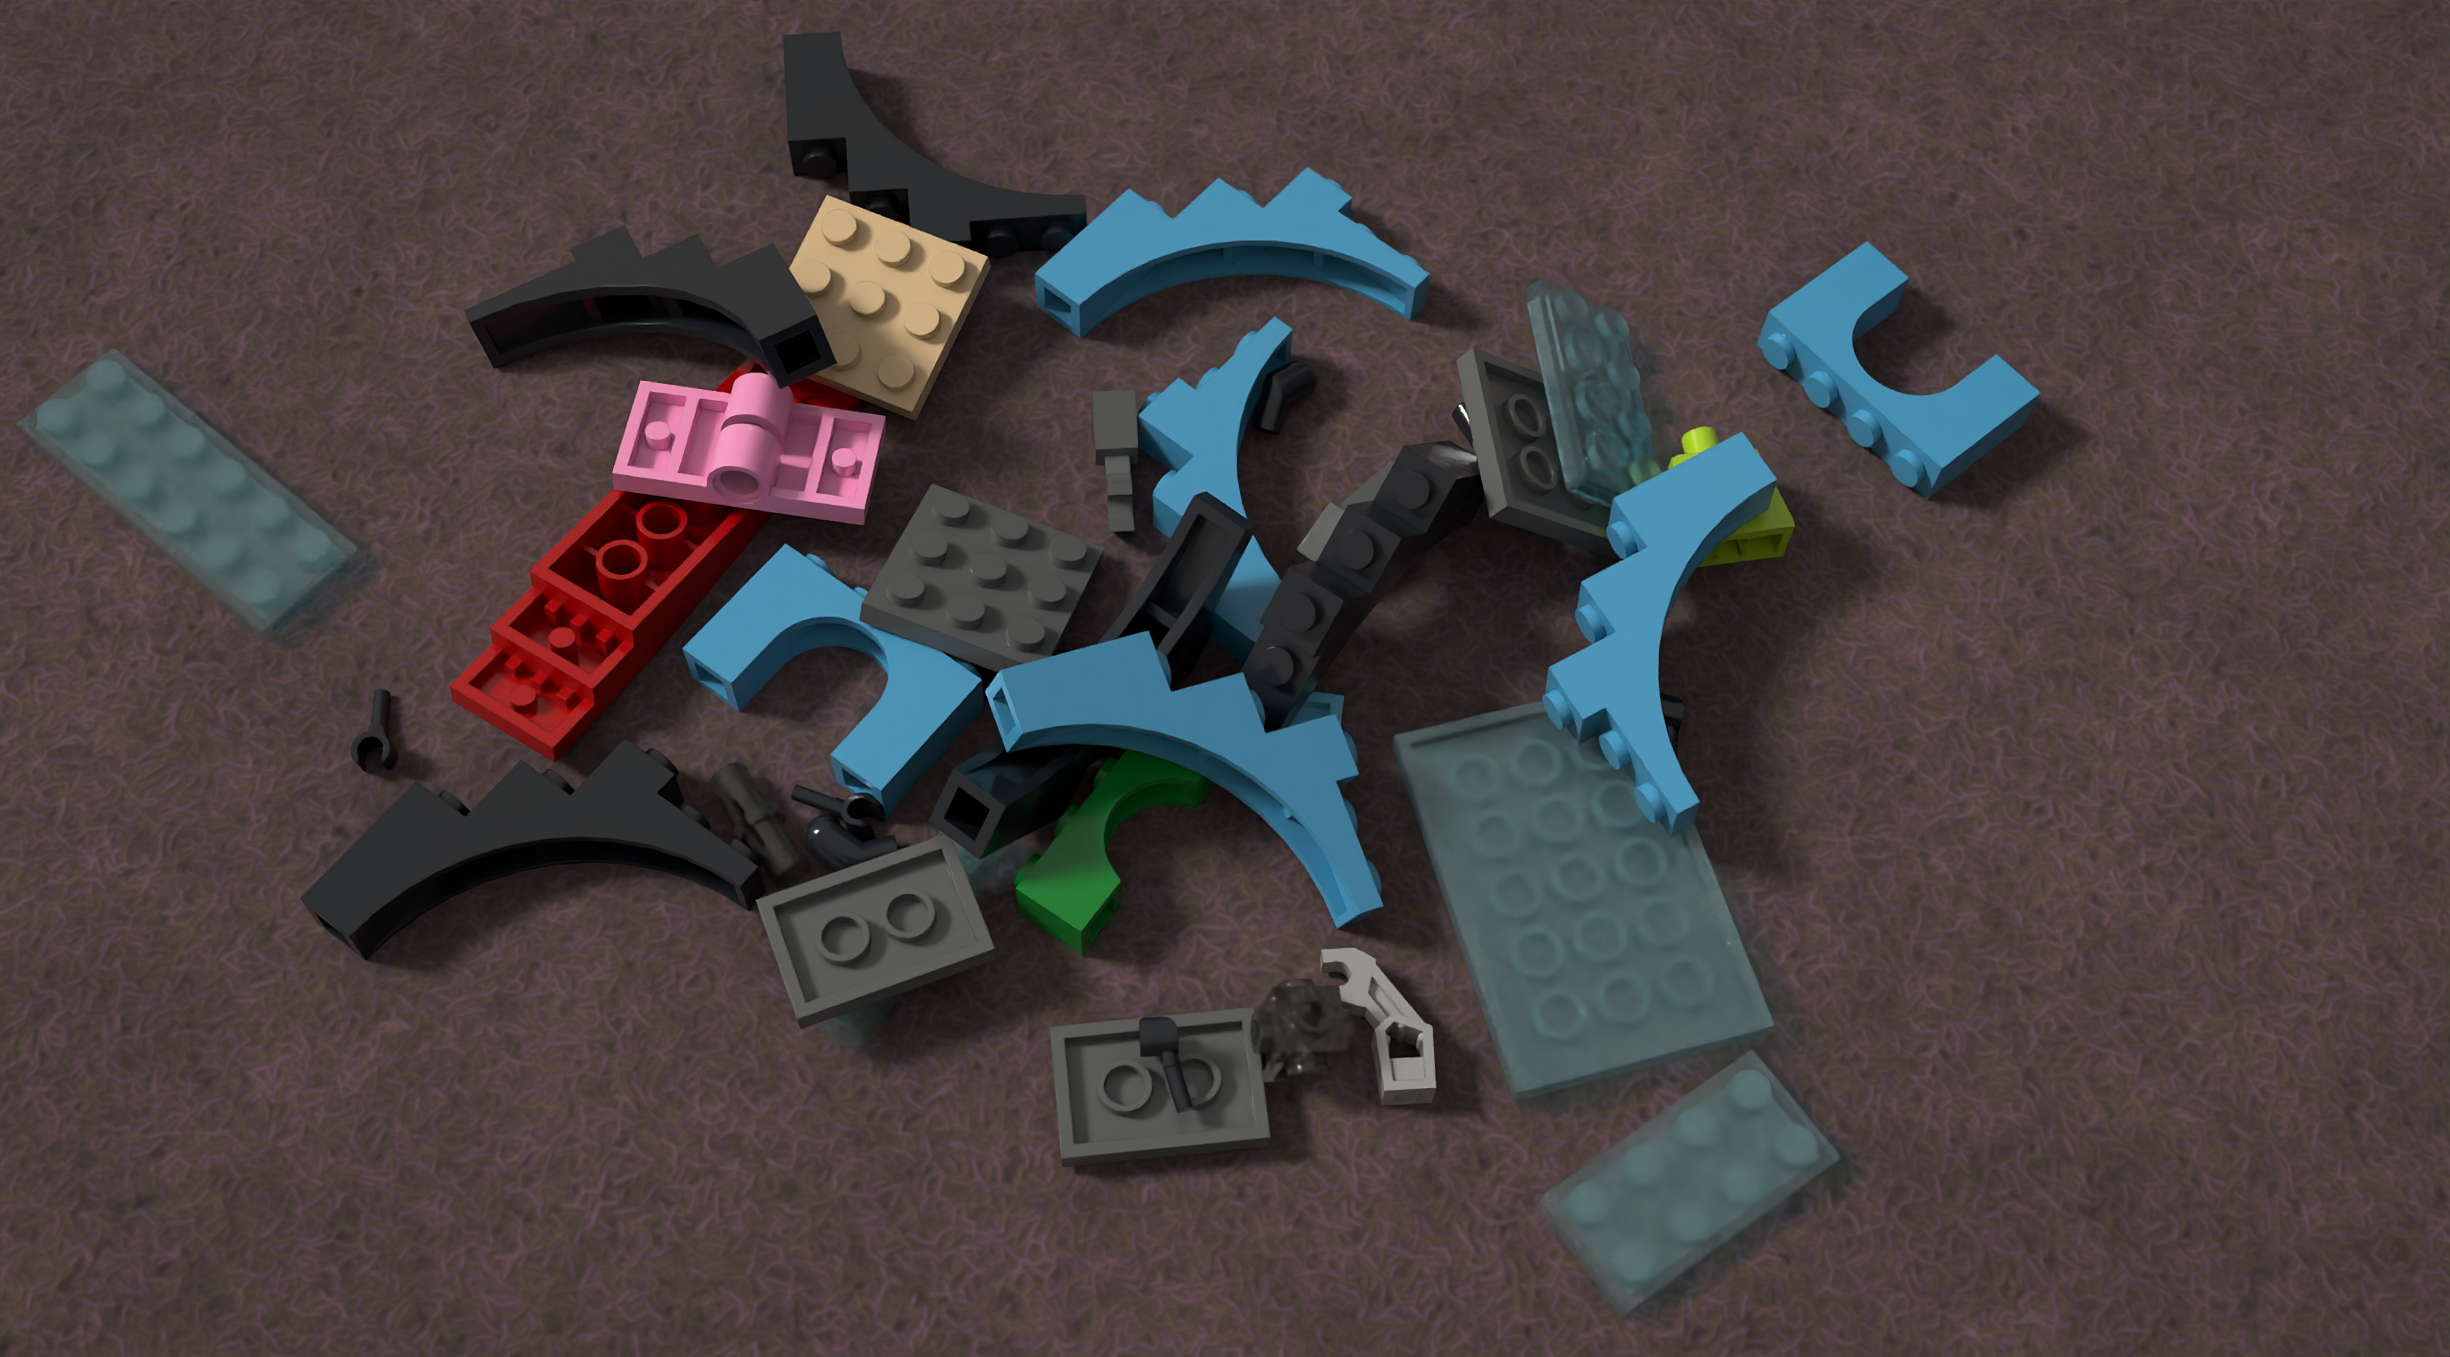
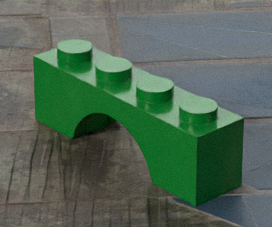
[1014,749,1216,956]

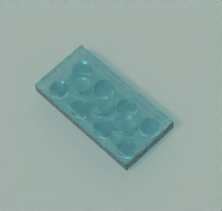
[1524,278,1662,508]
[1535,1049,1842,1320]

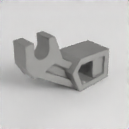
[1320,948,1436,1106]

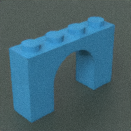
[1757,241,2041,499]
[682,543,985,817]

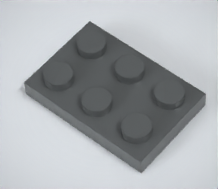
[756,834,996,1029]
[1050,1007,1271,1167]

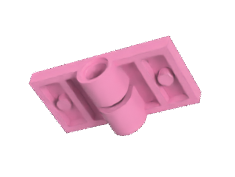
[612,373,886,525]

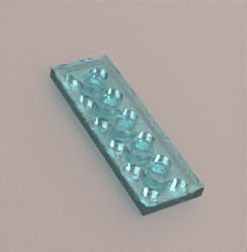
[16,347,364,642]

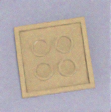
[789,195,991,421]

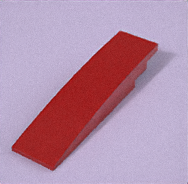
[449,358,861,763]

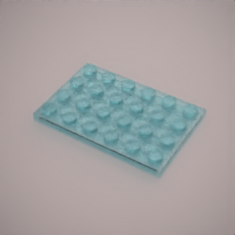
[1392,700,1775,1102]

